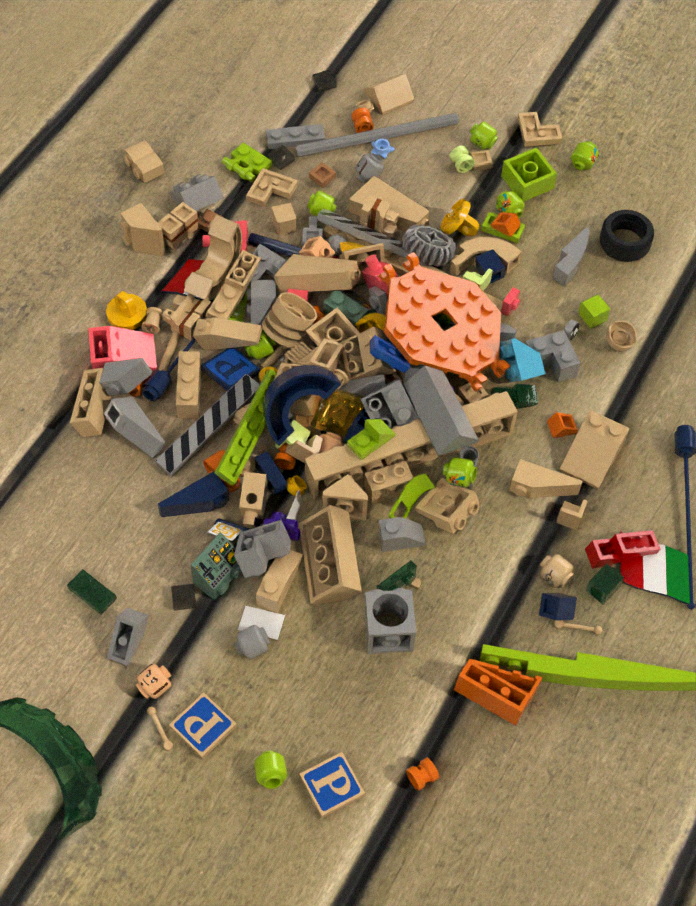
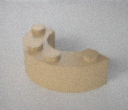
[184,215,242,300]

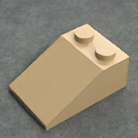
[559,410,630,490]

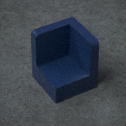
[476,249,505,284]
[539,593,577,621]

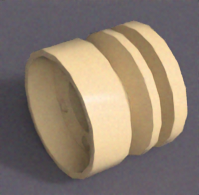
[262,292,317,348]

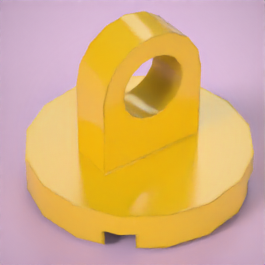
[440,199,479,236]
[106,291,147,330]

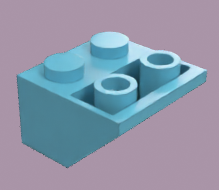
[499,338,545,382]

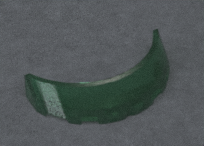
[0,697,102,841]

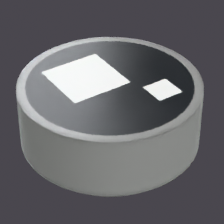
[564,320,580,341]

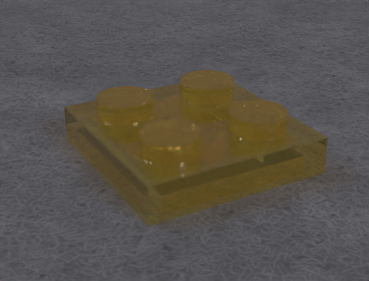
[310,389,364,436]

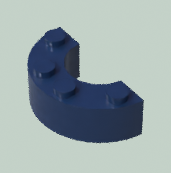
[263,365,341,446]

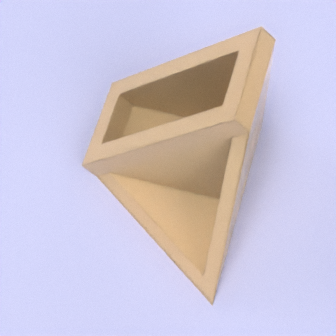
[295,338,344,372]

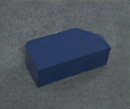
[255,452,287,494]

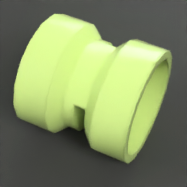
[449,146,475,173]

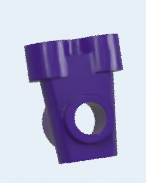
[263,512,301,541]

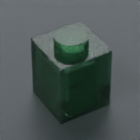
[586,563,624,605]

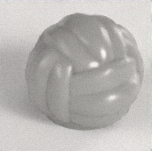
[327,235,347,256]

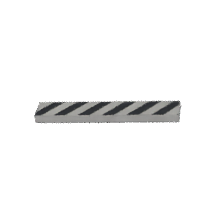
[317,209,427,266]
[155,374,260,477]

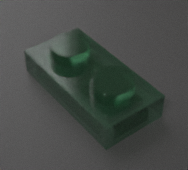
[376,560,417,591]
[67,569,117,615]

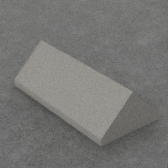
[403,366,479,456]

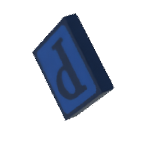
[201,348,261,391]

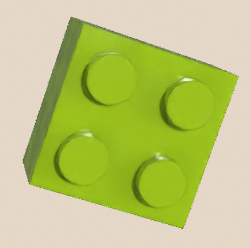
[501,147,557,202]

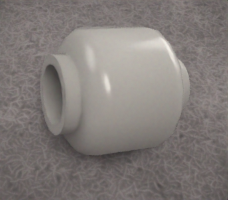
[355,153,384,183]
[234,625,271,660]

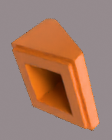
[490,212,521,237]
[547,412,578,438]

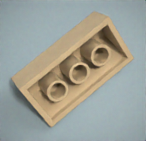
[299,505,362,604]

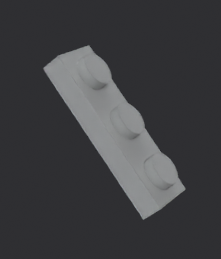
[266,124,325,149]

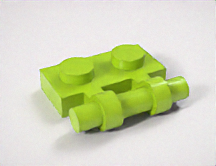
[222,142,272,182]

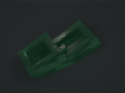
[490,384,539,409]

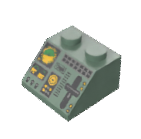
[323,289,376,328]
[191,532,242,600]

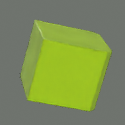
[578,294,610,329]

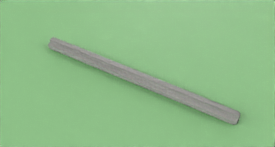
[295,113,459,157]

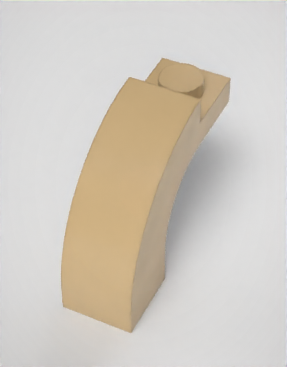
[450,237,522,277]

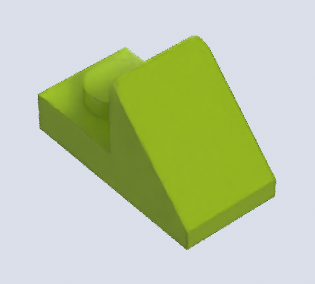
[347,419,395,460]

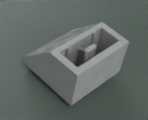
[169,174,224,211]
[361,378,419,429]

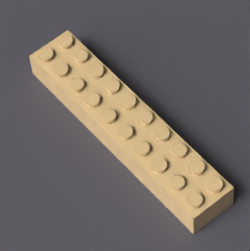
[305,391,518,502]

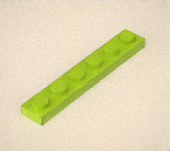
[214,369,277,485]

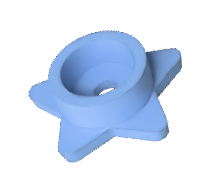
[371,139,395,159]

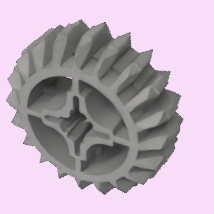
[402,224,456,267]

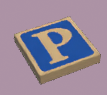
[169,692,237,760]
[299,752,365,818]

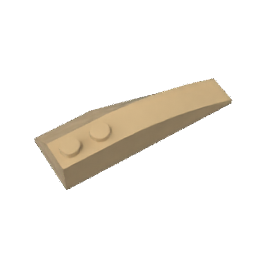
[305,308,403,384]

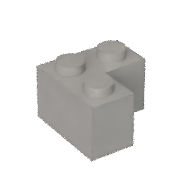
[525,330,581,382]
[234,520,291,578]

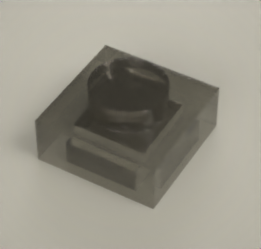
[313,70,336,92]
[268,145,295,170]
[171,584,197,611]

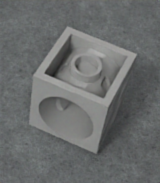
[364,588,416,654]

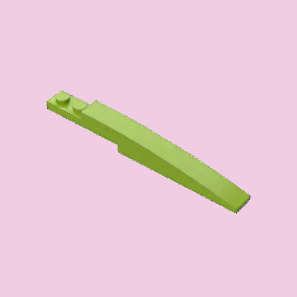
[480,644,696,691]

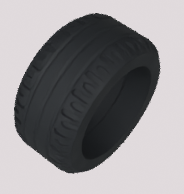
[600,210,654,262]

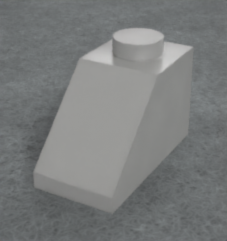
[99,358,152,396]
[378,517,426,552]
[107,608,149,666]

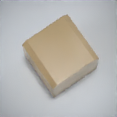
[272,203,296,235]

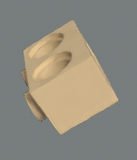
[364,461,413,504]

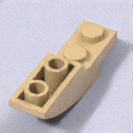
[206,250,261,319]

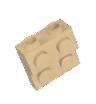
[415,478,480,534]

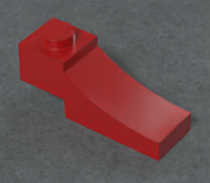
[585,530,661,569]

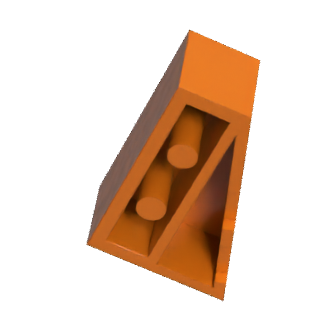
[454,659,543,726]

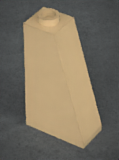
[349,176,429,232]
[274,254,360,293]

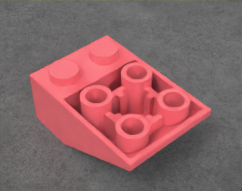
[88,326,157,370]

